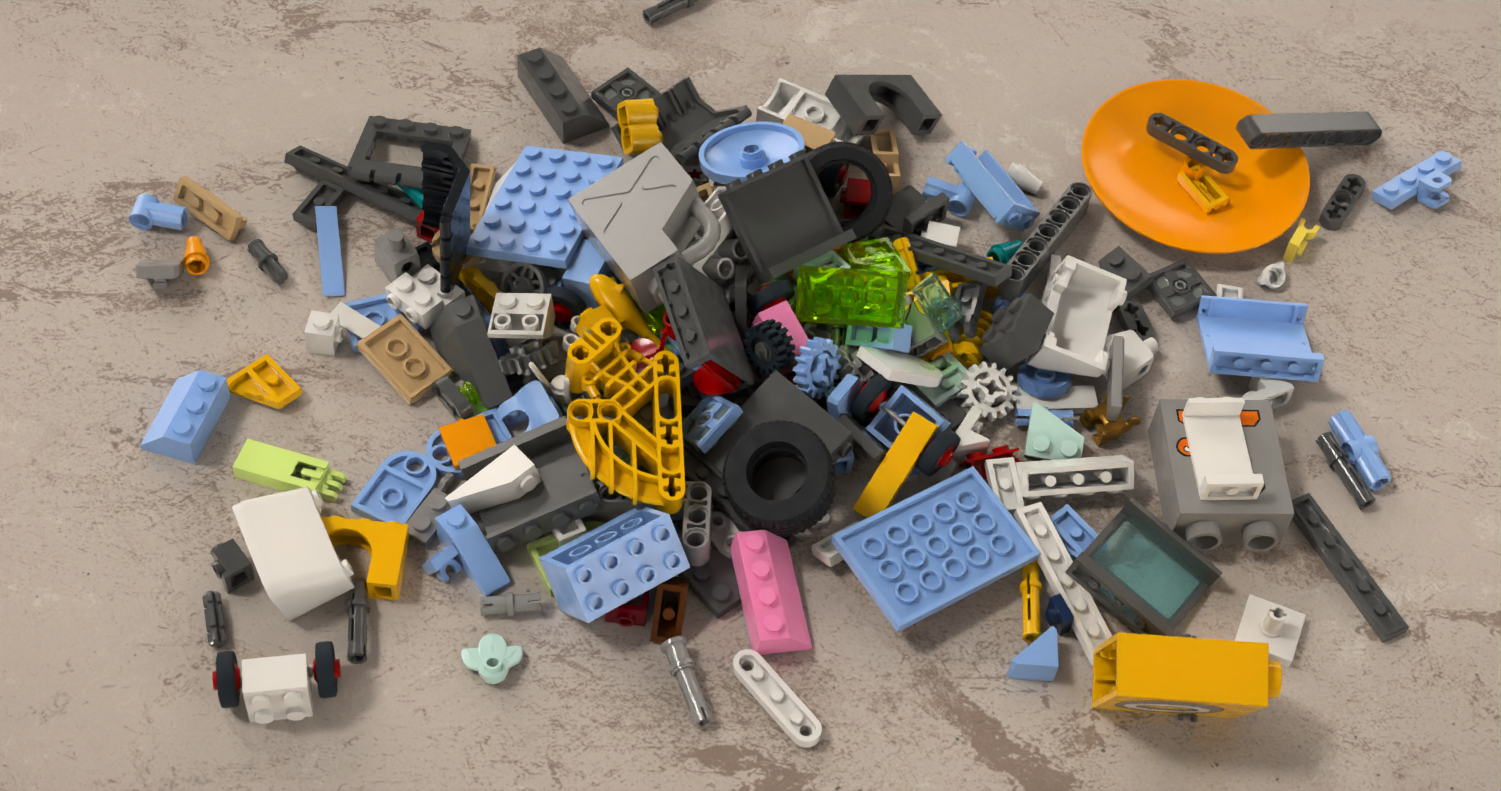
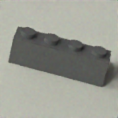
[517,48,609,144]

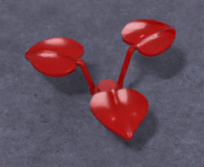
[628,312,740,396]

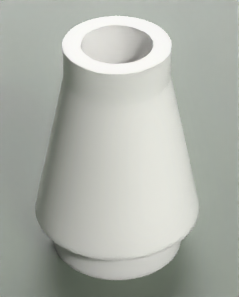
[1007,162,1043,195]

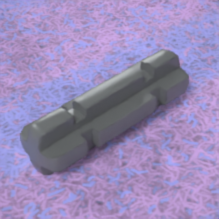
[202,591,227,648]

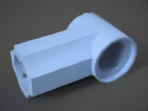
[922,176,976,217]
[129,194,188,230]

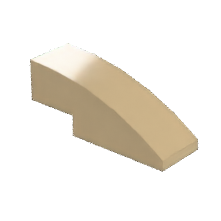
[868,129,901,194]

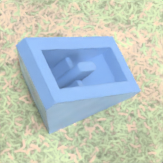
[1007,626,1059,681]

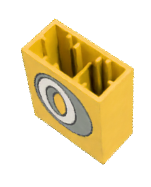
[1092,632,1282,719]

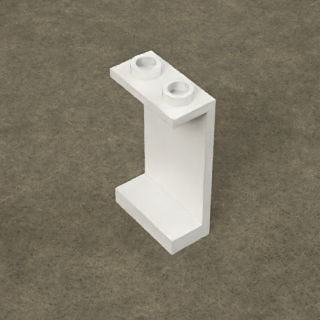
[1182,397,1264,500]

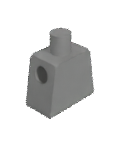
[375,229,421,283]

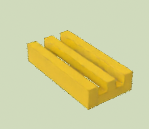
[1176,164,1229,214]

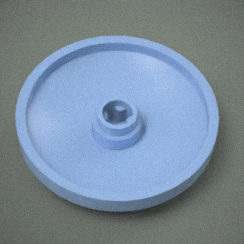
[699,121,805,184]

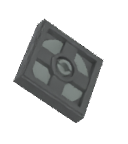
[591,67,661,119]
[1146,258,1217,319]

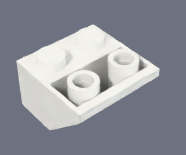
[487,293,556,339]

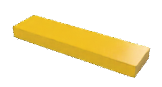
[853,411,939,518]

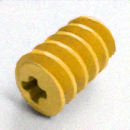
[950,310,992,370]

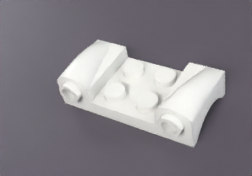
[756,78,865,145]

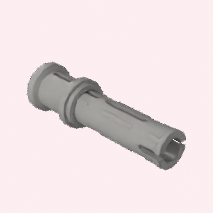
[660,636,713,727]

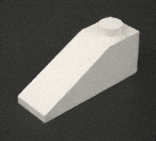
[445,445,542,514]

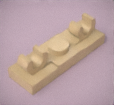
[173,176,248,241]

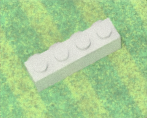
[1015,455,1134,500]

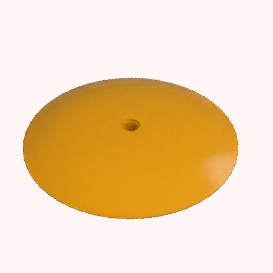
[1081,79,1310,254]

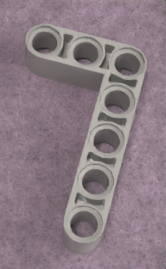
[580,481,713,566]

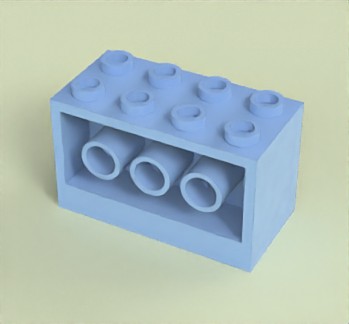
[539,505,690,623]

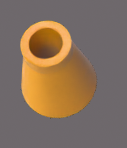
[182,236,210,275]

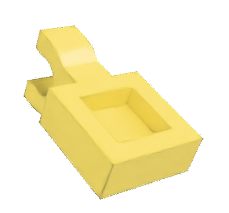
[1282,218,1320,263]

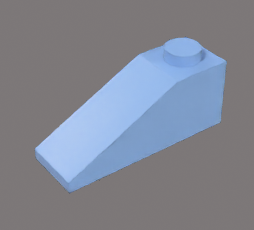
[435,504,511,597]

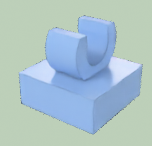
[421,544,461,582]

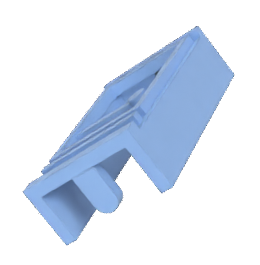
[945,141,1040,232]

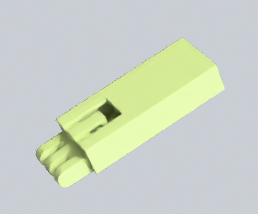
[233,438,347,502]

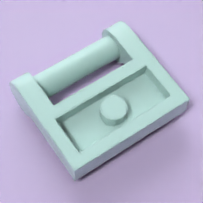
[906,352,977,409]

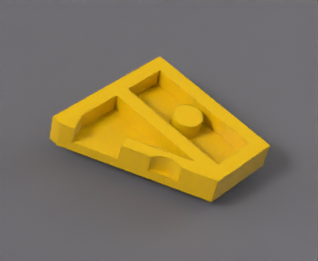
[227,354,302,410]

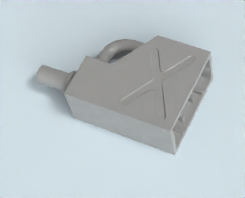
[567,142,721,314]

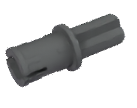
[247,239,288,285]

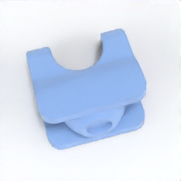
[497,380,563,434]

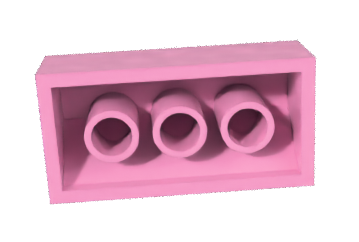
[730,530,812,655]

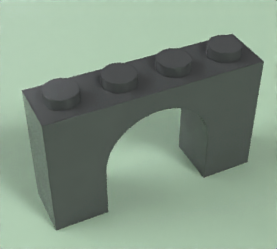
[825,75,942,135]

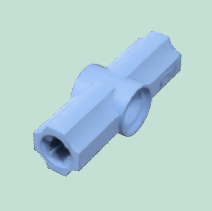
[1328,410,1392,491]

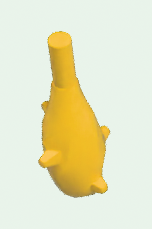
[589,274,671,352]

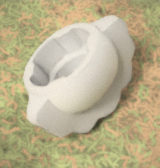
[1256,261,1286,289]

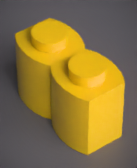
[617,99,663,155]

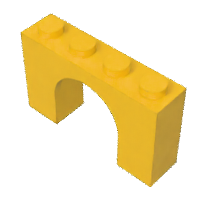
[321,515,410,601]

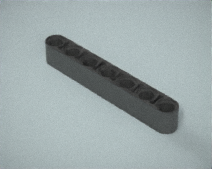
[1236,111,1382,149]
[998,182,1092,301]

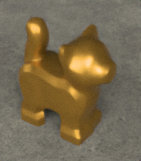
[1079,393,1141,446]

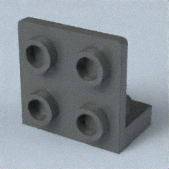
[883,185,950,236]

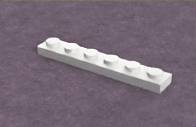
[1013,502,1112,666]

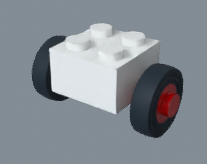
[212,641,341,724]

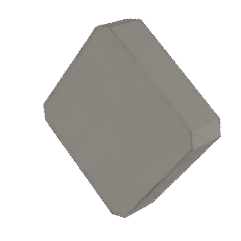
[136,259,184,288]

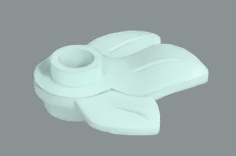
[461,633,523,684]

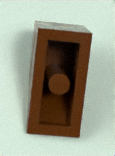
[650,577,690,643]

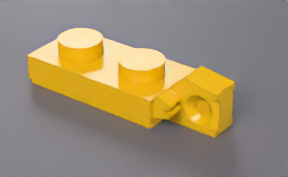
[459,266,502,314]

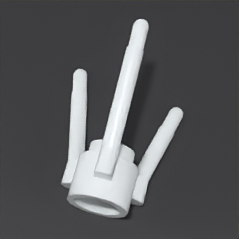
[529,362,575,404]

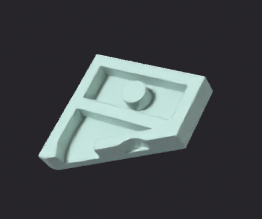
[1023,402,1085,460]

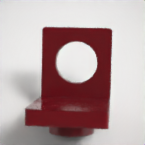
[605,590,650,627]

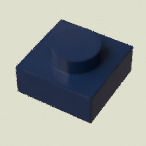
[1045,594,1074,636]

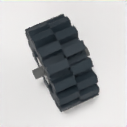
[743,319,795,375]

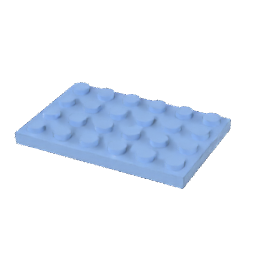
[466,146,624,269]
[831,466,1041,633]

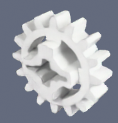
[957,361,1018,422]

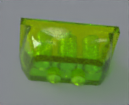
[796,266,909,328]

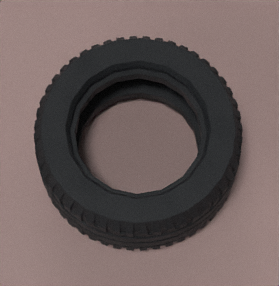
[808,141,893,243]

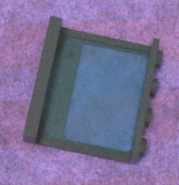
[1065,497,1223,636]

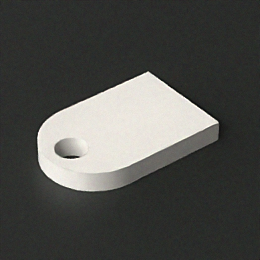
[856,346,943,387]

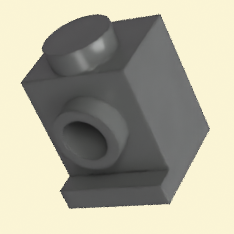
[210,538,255,594]

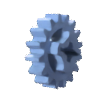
[793,336,841,399]

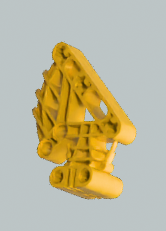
[564,318,685,514]

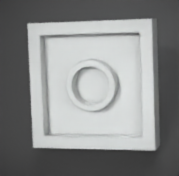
[1234,594,1306,667]

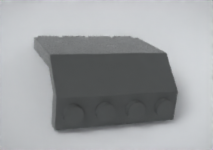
[611,77,752,164]

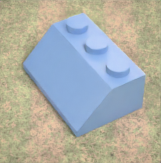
[140,370,230,464]

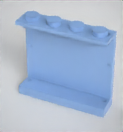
[1196,295,1324,382]

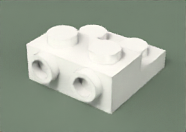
[385,264,466,330]

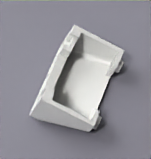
[1026,255,1127,378]
[232,487,355,621]

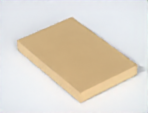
[356,313,454,406]

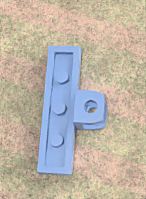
[1371,150,1462,210]

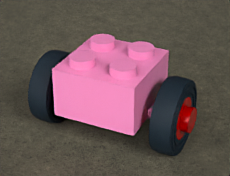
[747,280,808,378]

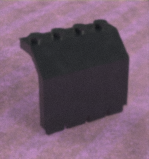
[421,140,470,293]

